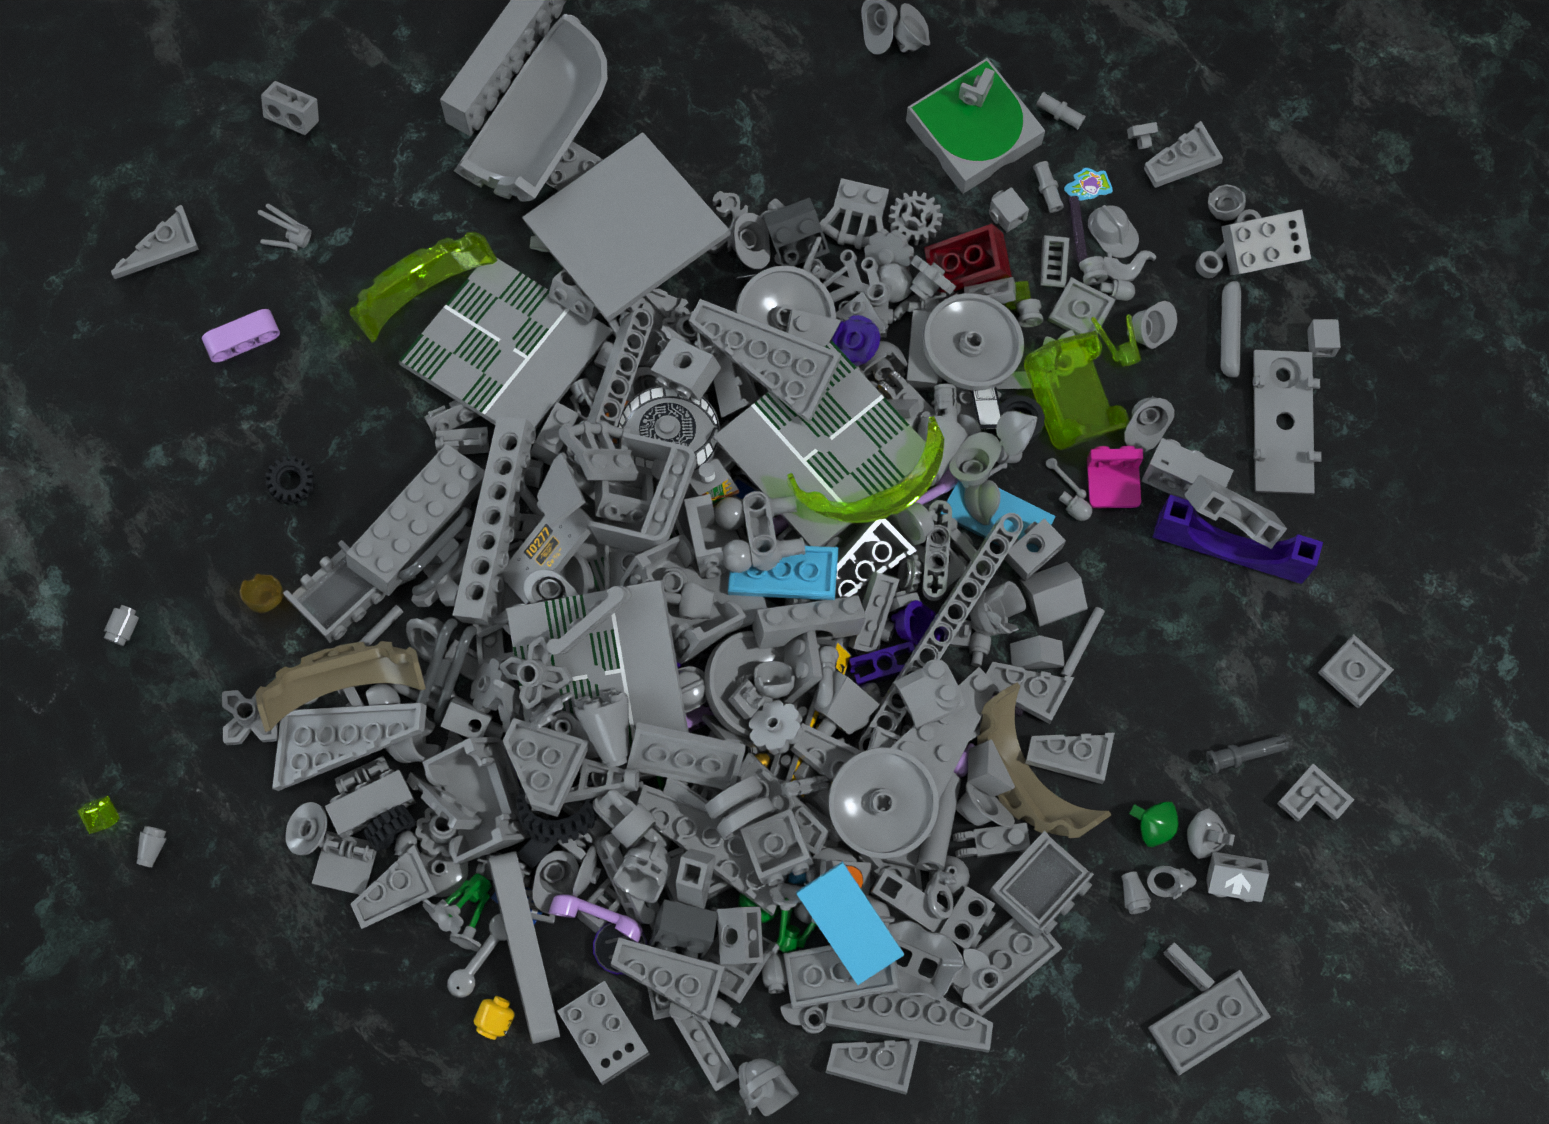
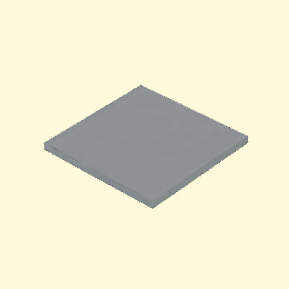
[522,132,731,322]

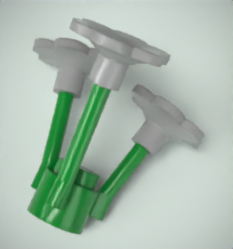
[422,874,491,951]
[770,878,817,953]

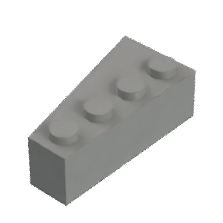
[811,514,917,602]

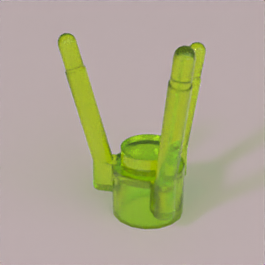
[1091,314,1142,367]

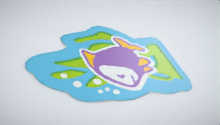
[1064,168,1113,201]

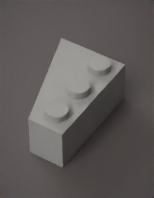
[714,352,768,418]

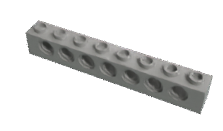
[453,416,536,626]

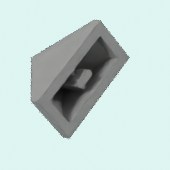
[1010,635,1065,670]
[967,739,1015,797]

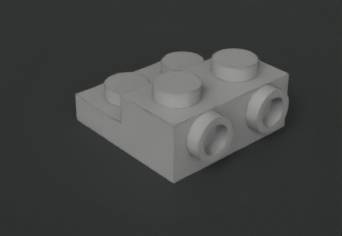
[740,808,814,886]

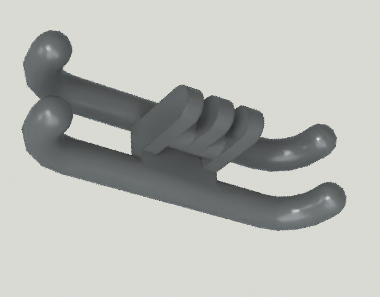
[399,507,473,596]
[416,618,477,726]

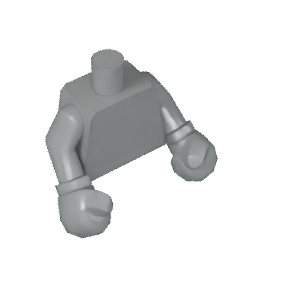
[814,645,880,736]

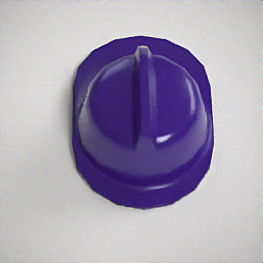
[891,600,944,645]

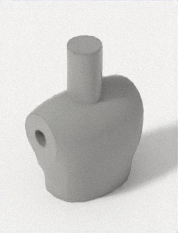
[665,583,715,619]

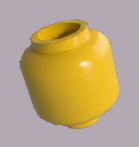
[474,996,514,1040]

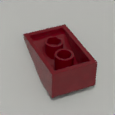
[924,224,1012,293]

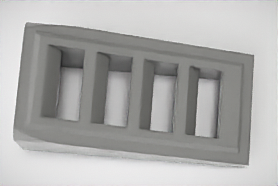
[1040,236,1069,288]
[663,777,719,811]
[577,877,622,933]

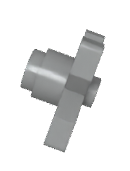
[411,556,466,607]
[500,636,573,710]
[222,690,279,745]

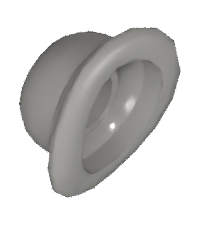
[406,617,447,663]

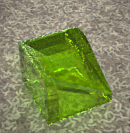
[77,796,120,834]

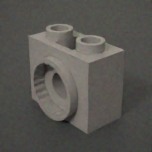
[651,337,721,401]

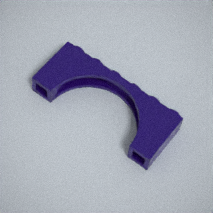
[1153,495,1323,584]

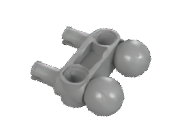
[714,491,805,573]

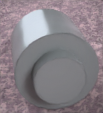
[104,605,139,646]

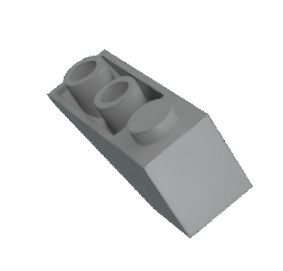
[869,868,948,933]

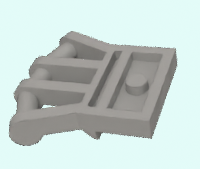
[820,178,889,249]
[559,421,638,481]

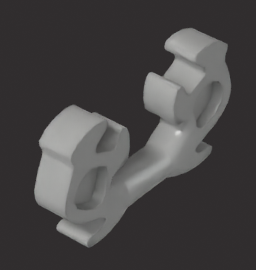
[708,191,748,254]

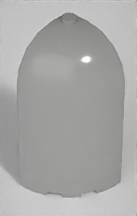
[454,14,607,201]

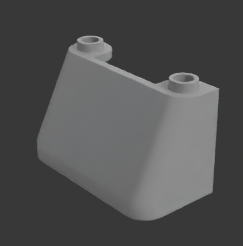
[620,534,747,663]
[423,737,531,864]

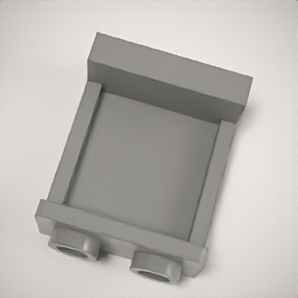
[684,494,727,579]

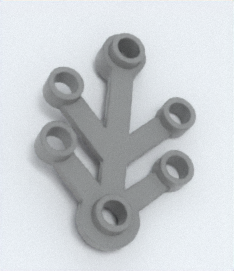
[807,249,891,310]

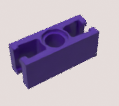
[848,641,915,686]

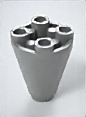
[915,414,968,487]
[574,688,629,768]

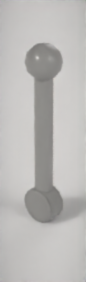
[1046,458,1087,499]

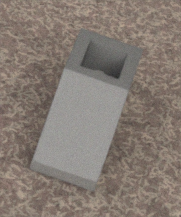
[676,848,716,909]

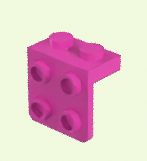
[1087,446,1143,508]

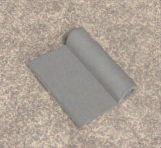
[882,772,961,872]

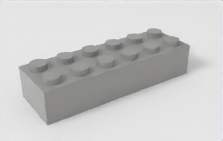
[346,444,485,596]

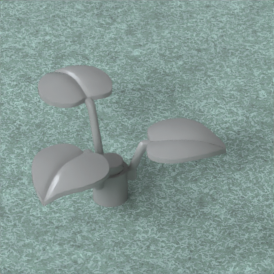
[957,411,1038,525]

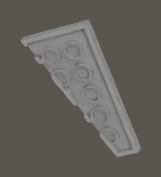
[272,703,427,791]

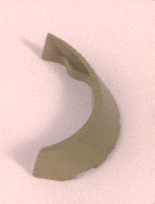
[256,641,426,732]
[977,682,1111,838]

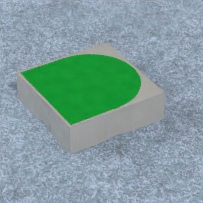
[906,58,1045,194]

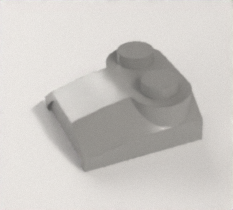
[893,659,965,730]

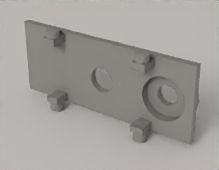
[1253,350,1321,495]

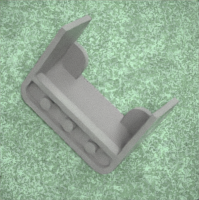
[589,432,697,552]
[537,452,614,528]

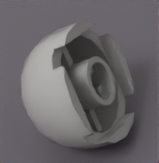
[859,341,908,388]

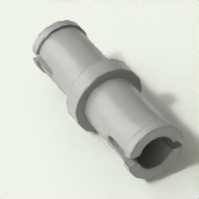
[1036,92,1086,130]
[1033,161,1064,213]

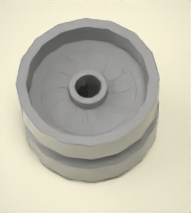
[704,776,775,841]

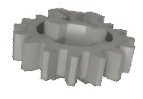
[888,191,943,245]

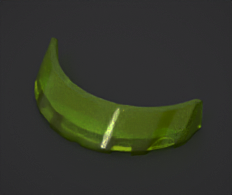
[349,232,498,343]
[787,416,944,523]

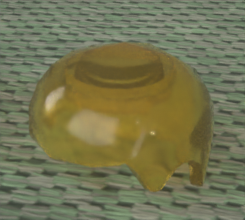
[239,574,284,613]

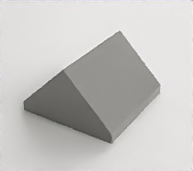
[1019,562,1087,627]

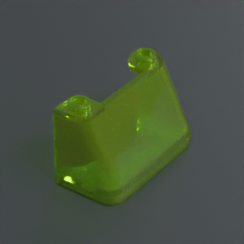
[1024,330,1130,450]

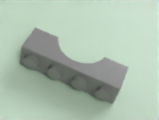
[1184,475,1287,549]
[752,595,866,650]

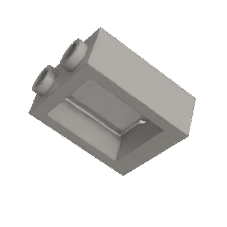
[594,465,654,526]

